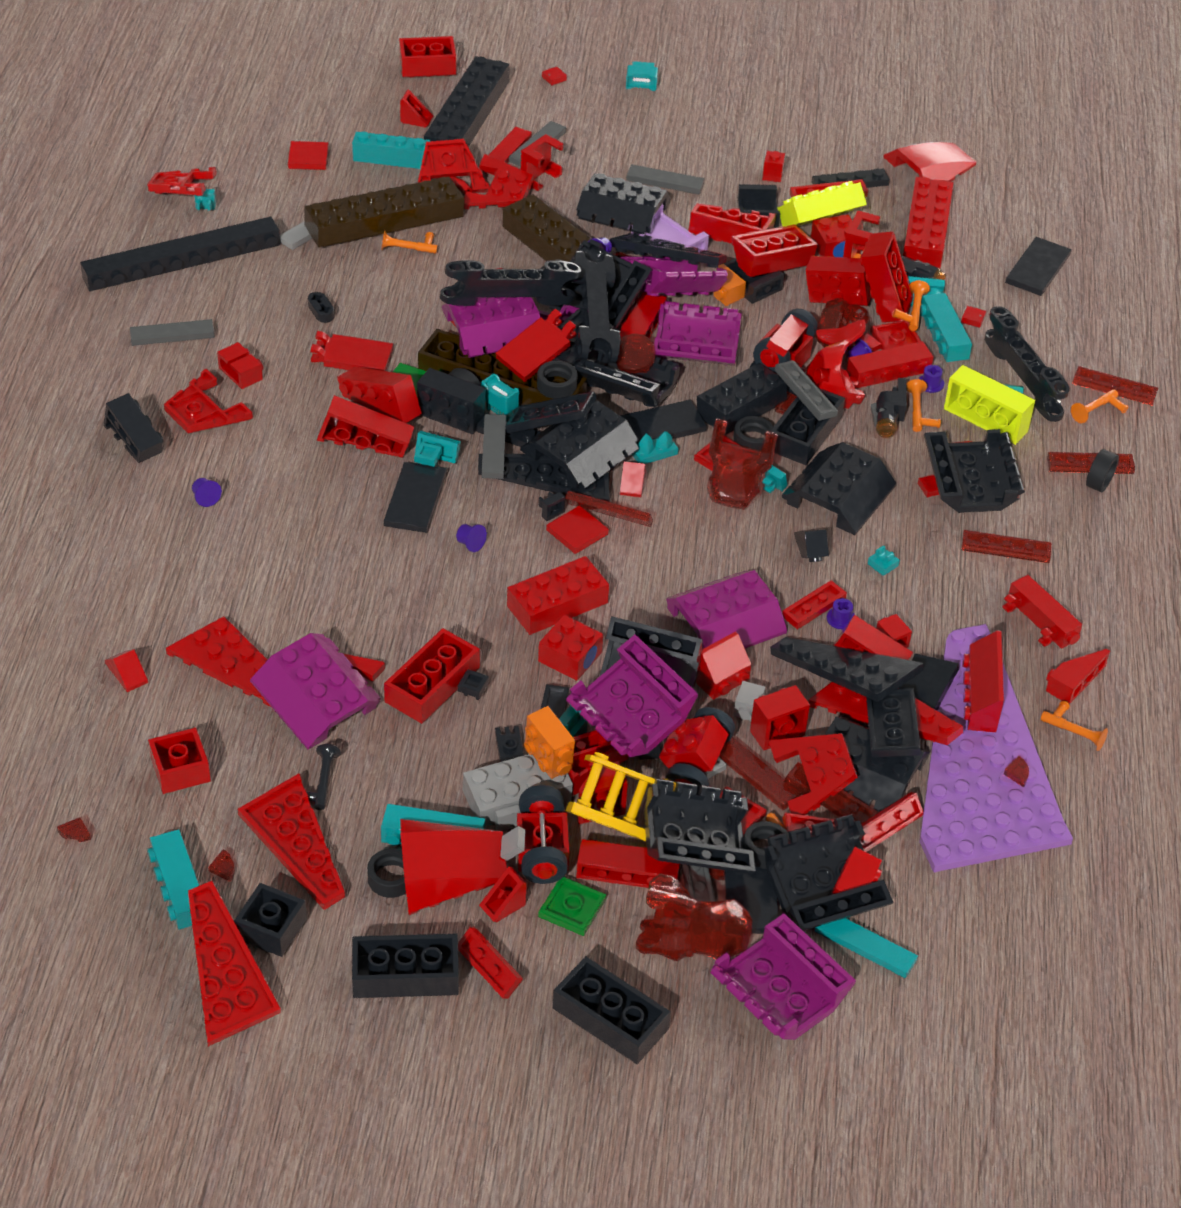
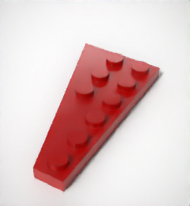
[166,616,271,707]
[808,682,963,745]
[238,773,345,910]
[188,880,281,1047]

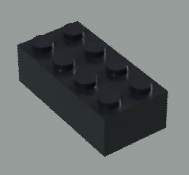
[697,363,787,435]
[768,388,845,465]
[352,934,459,998]
[552,956,671,1064]

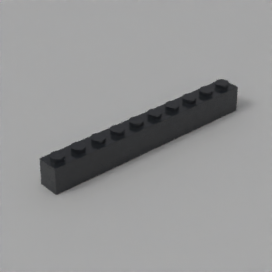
[80,216,280,292]

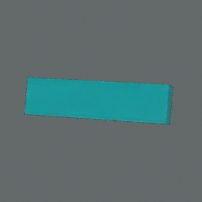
[815,918,918,978]

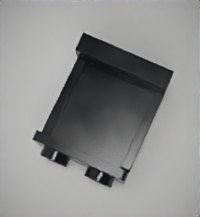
[737,184,780,228]
[724,258,784,304]

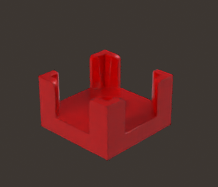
[521,134,563,191]
[843,211,881,258]

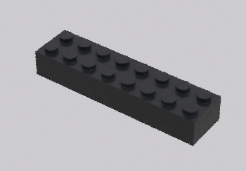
[424,56,509,147]

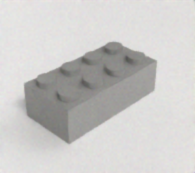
[462,754,573,826]

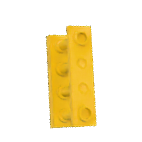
[566,752,676,841]

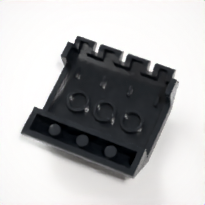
[576,173,671,235]
[549,239,653,329]
[575,344,680,407]
[520,400,639,489]
[924,429,1025,513]
[782,442,897,535]
[600,616,703,689]
[825,716,930,812]
[644,778,756,874]
[764,814,894,931]

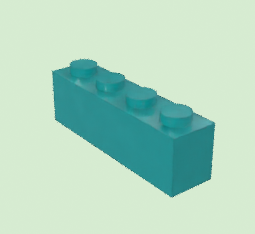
[352,131,430,169]
[920,293,972,362]
[381,804,485,845]
[147,829,199,930]

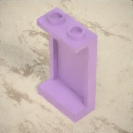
[632,204,709,252]

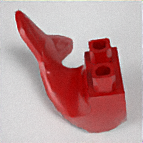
[806,319,866,409]

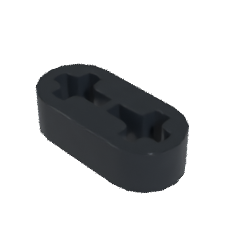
[308,292,334,323]

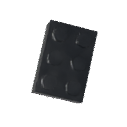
[417,368,486,435]

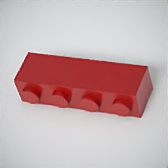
[620,292,667,352]
[847,341,933,389]
[576,839,680,891]

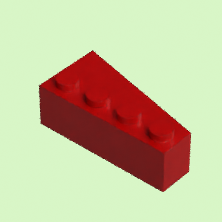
[688,203,776,245]
[337,367,422,423]
[316,395,414,458]

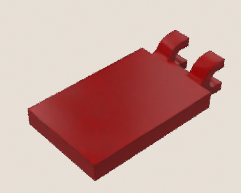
[495,309,576,382]
[311,331,393,371]

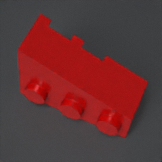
[832,615,913,660]
[568,730,629,797]

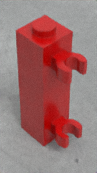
[1002,575,1083,649]

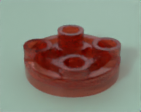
[616,334,655,373]

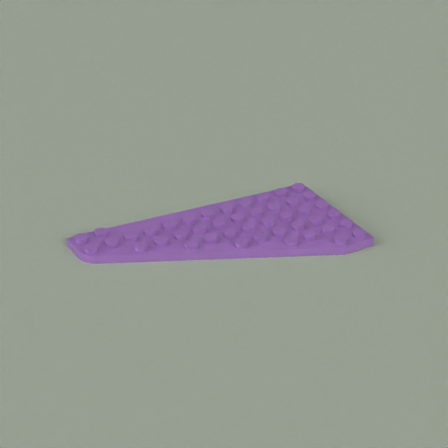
[919,624,1073,872]

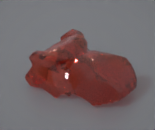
[707,418,778,510]
[636,873,752,962]

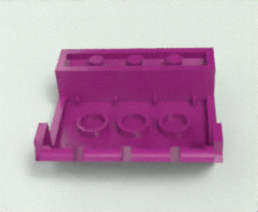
[621,256,728,296]
[442,297,540,358]
[652,301,742,366]
[666,570,787,649]
[250,633,381,750]
[566,634,698,757]
[710,913,856,1040]

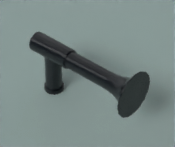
[307,744,341,810]

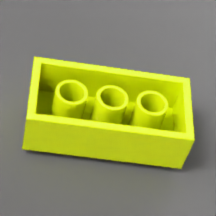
[777,181,867,227]
[944,365,1035,445]

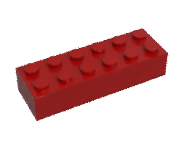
[903,177,954,268]

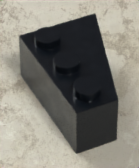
[104,393,164,463]

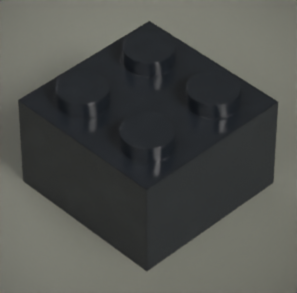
[234,883,307,957]

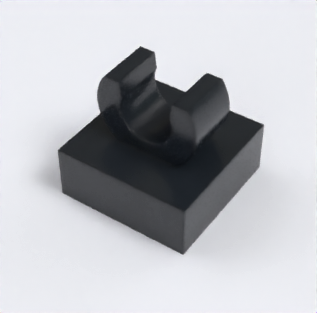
[538,492,565,521]
[458,669,489,700]

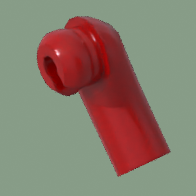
[450,176,472,195]

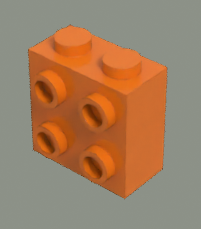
[524,706,575,779]

